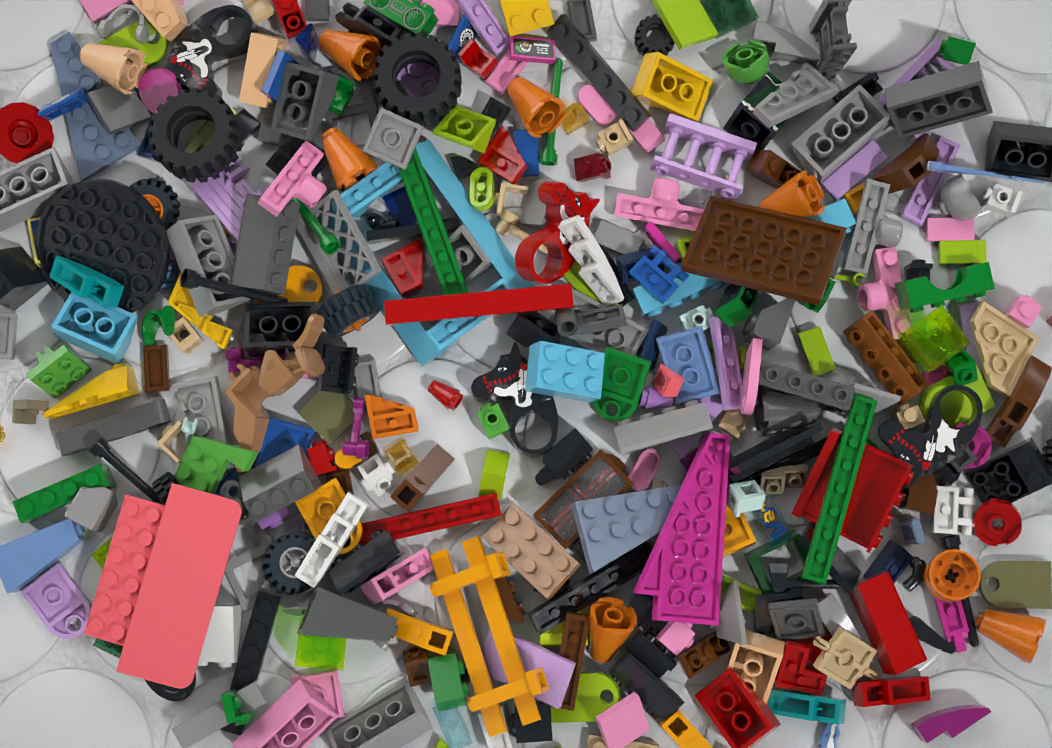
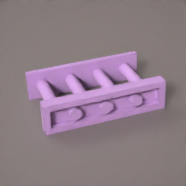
[877,37,956,145]
[650,113,757,200]

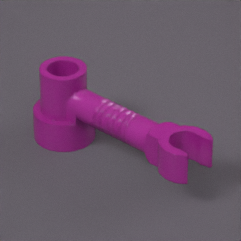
[225,349,286,373]
[342,397,369,459]

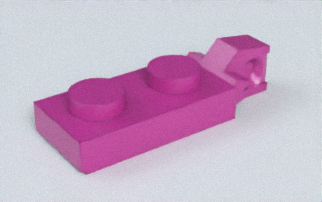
[933,596,969,653]

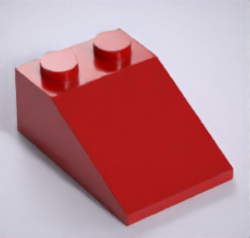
[694,667,782,748]

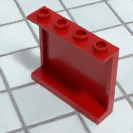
[791,428,914,553]

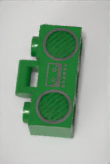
[363,0,439,38]

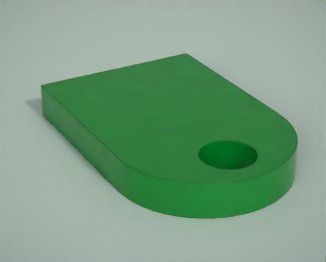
[593,346,652,422]

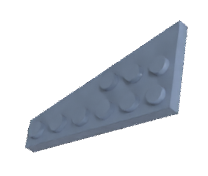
[571,485,681,575]

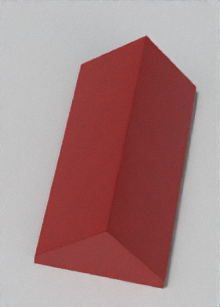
[848,571,927,675]

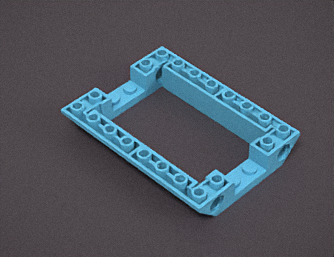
[317,140,535,367]

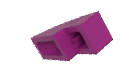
[911,705,991,743]

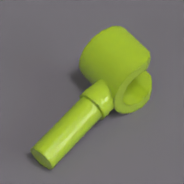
[834,273,865,288]

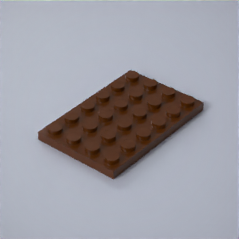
[681,196,846,306]

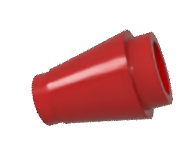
[428,380,463,411]

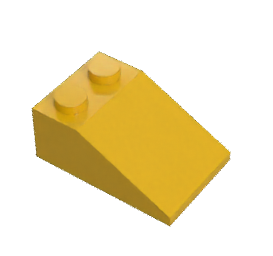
[499,0,554,37]
[631,52,713,122]

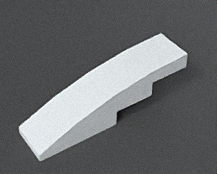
[558,215,624,306]
[294,492,369,588]

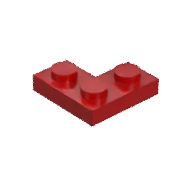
[774,640,827,696]

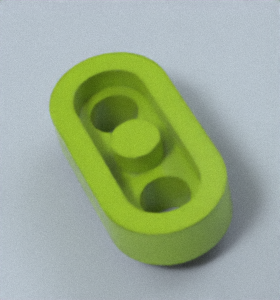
[469,167,495,211]

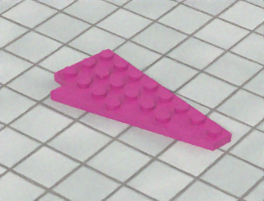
[634,432,730,626]

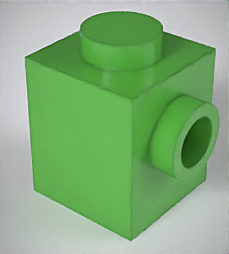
[477,402,510,440]

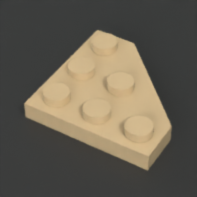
[969,301,1039,398]

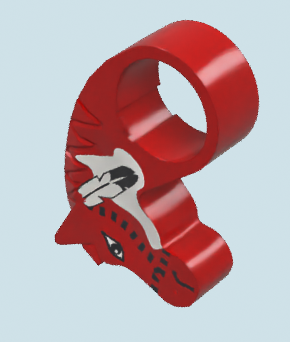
[515,181,600,284]

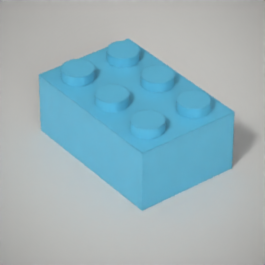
[525,341,605,403]

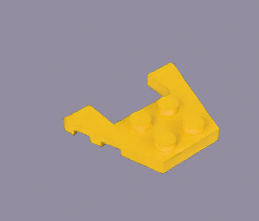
[168,273,233,350]

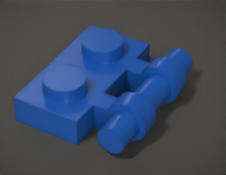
[628,245,690,305]

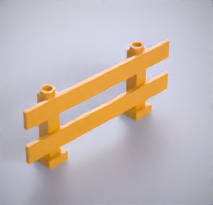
[430,536,550,737]

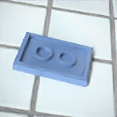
[656,325,721,404]

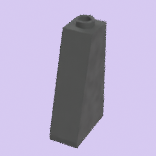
[297,587,398,642]

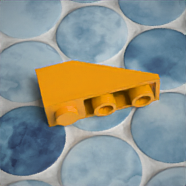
[386,608,454,655]
[659,709,713,748]

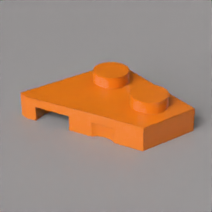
[365,394,419,439]

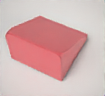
[652,364,684,397]

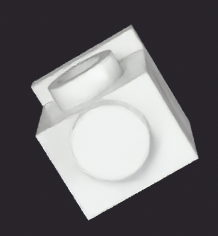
[982,183,1023,218]

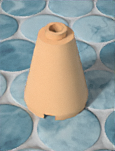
[80,43,147,95]

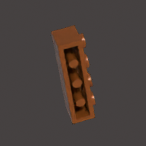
[843,310,929,406]

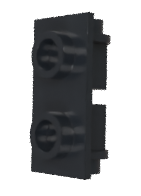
[832,72,883,104]

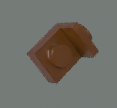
[403,646,431,687]

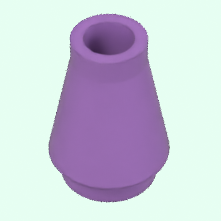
[638,386,673,409]

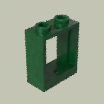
[743,530,808,595]

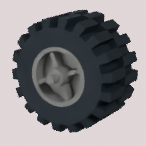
[261,533,313,595]

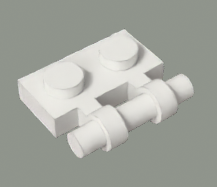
[931,486,976,536]

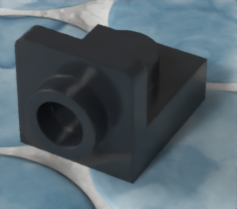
[904,259,933,281]

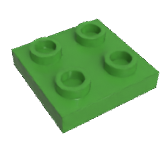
[26,345,92,398]

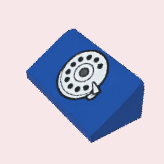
[448,15,478,63]
[38,87,89,121]

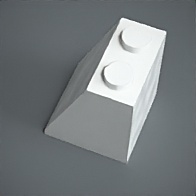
[197,603,242,667]

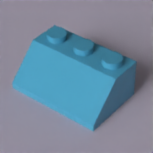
[51,292,138,364]

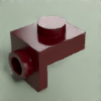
[574,153,612,182]

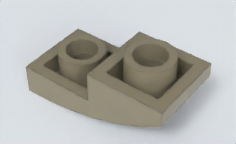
[760,464,808,494]

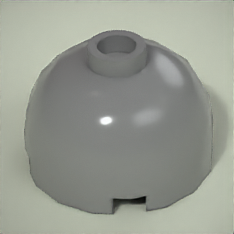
[938,174,983,221]

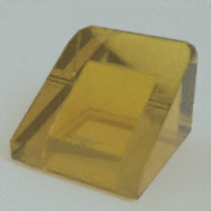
[561,103,591,135]
[385,440,419,475]

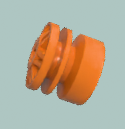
[923,549,981,602]

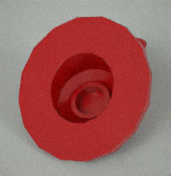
[0,102,54,164]

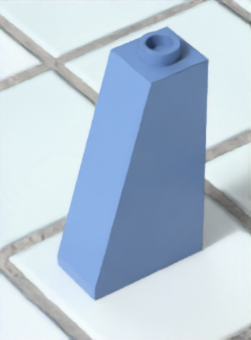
[0,519,86,594]

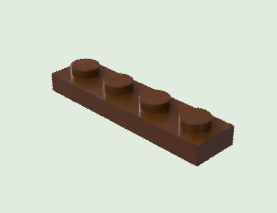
[550,611,590,711]

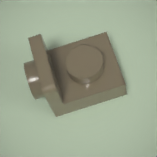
[12,399,49,425]

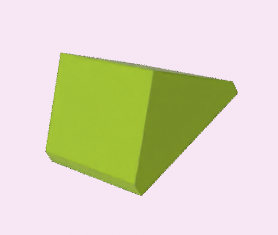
[432,105,496,154]

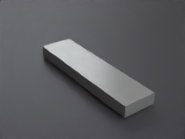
[172,681,268,748]

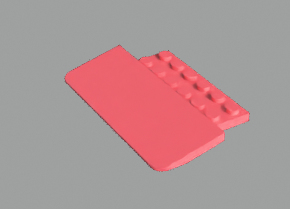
[84,483,242,689]

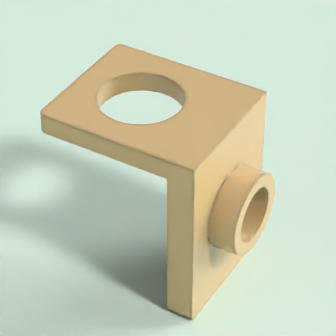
[242,0,276,24]
[494,183,529,218]
[157,420,183,463]

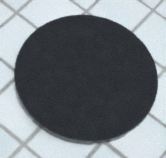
[36,179,170,313]

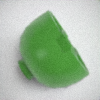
[722,40,769,84]

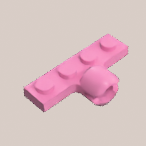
[257,141,327,217]
[614,177,705,231]
[857,247,914,340]

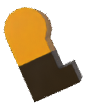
[335,431,380,469]

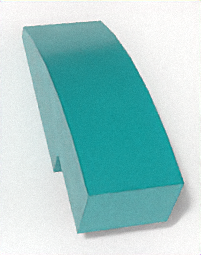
[49,256,124,308]
[768,689,846,725]

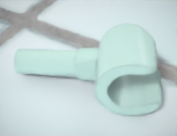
[181,416,198,446]

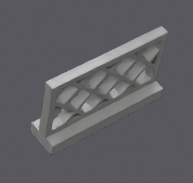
[296,190,382,295]

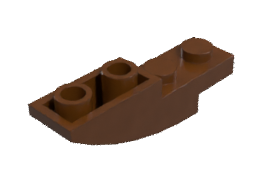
[986,355,1052,448]

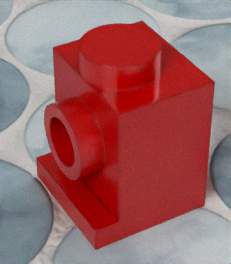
[307,440,340,476]

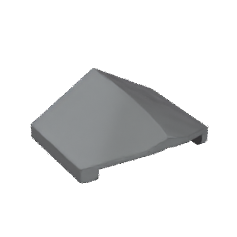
[64,487,118,532]

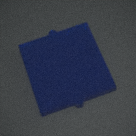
[383,186,418,227]

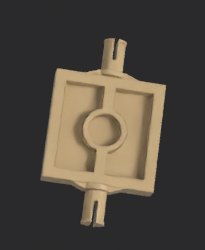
[813,626,878,689]

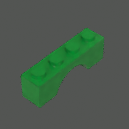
[895,262,995,313]
[12,464,116,523]

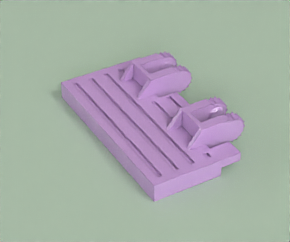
[184,154,267,243]

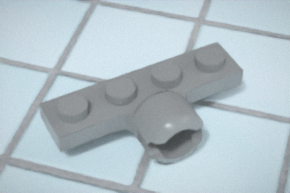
[843,179,903,275]

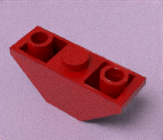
[272,0,309,40]

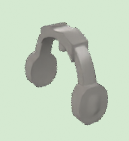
[98,4,149,44]
[372,599,418,651]

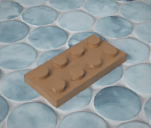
[482,503,581,600]

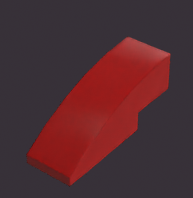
[852,676,931,707]

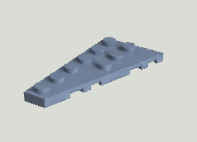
[50,32,141,181]

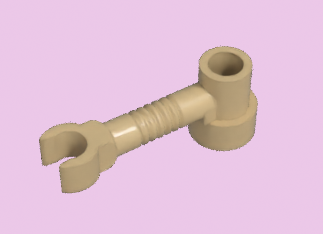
[495,209,548,255]

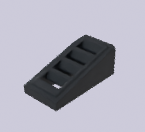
[910,616,955,654]

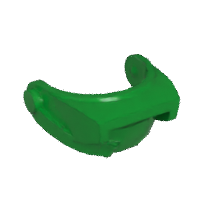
[141,305,175,346]

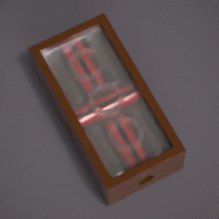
[533,449,634,550]

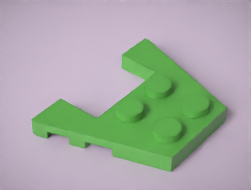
[174,435,258,494]

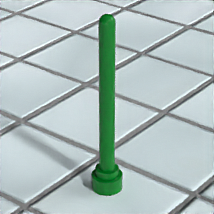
[539,58,563,166]
[290,198,341,255]

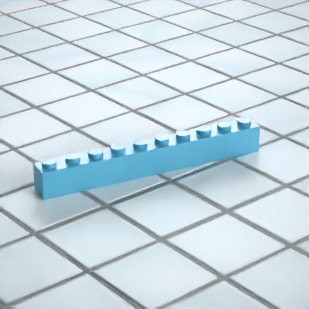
[631,198,856,318]

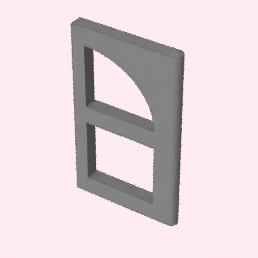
[225,508,279,611]

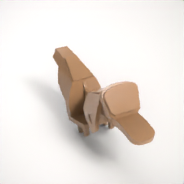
[225,314,325,472]

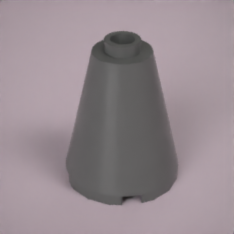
[754,390,821,437]

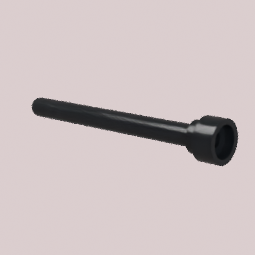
[180,268,289,303]
[89,437,165,505]
[940,535,979,647]

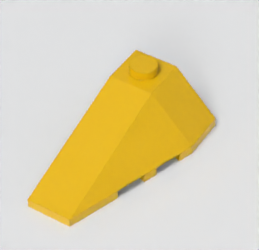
[42,363,140,419]

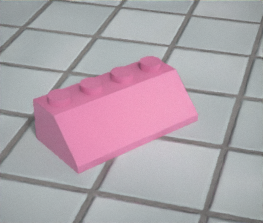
[231,679,339,748]

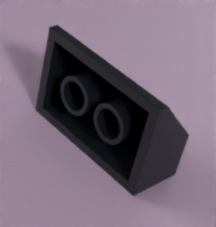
[984,121,1052,182]
[244,301,319,357]
[328,529,405,595]
[609,650,685,721]

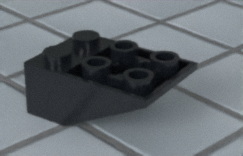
[965,437,1052,503]

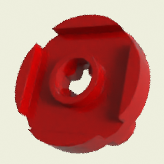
[973,498,1022,546]

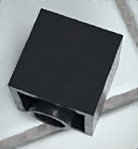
[511,700,553,743]

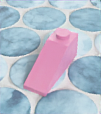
[360,547,434,606]

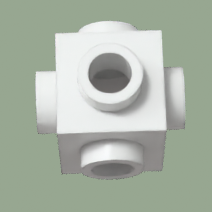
[357,454,397,497]

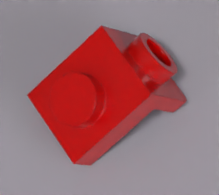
[458,39,498,79]

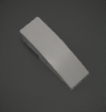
[751,21,820,66]
[817,593,862,640]

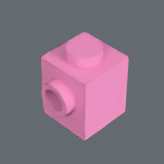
[1004,295,1042,329]
[655,621,695,656]

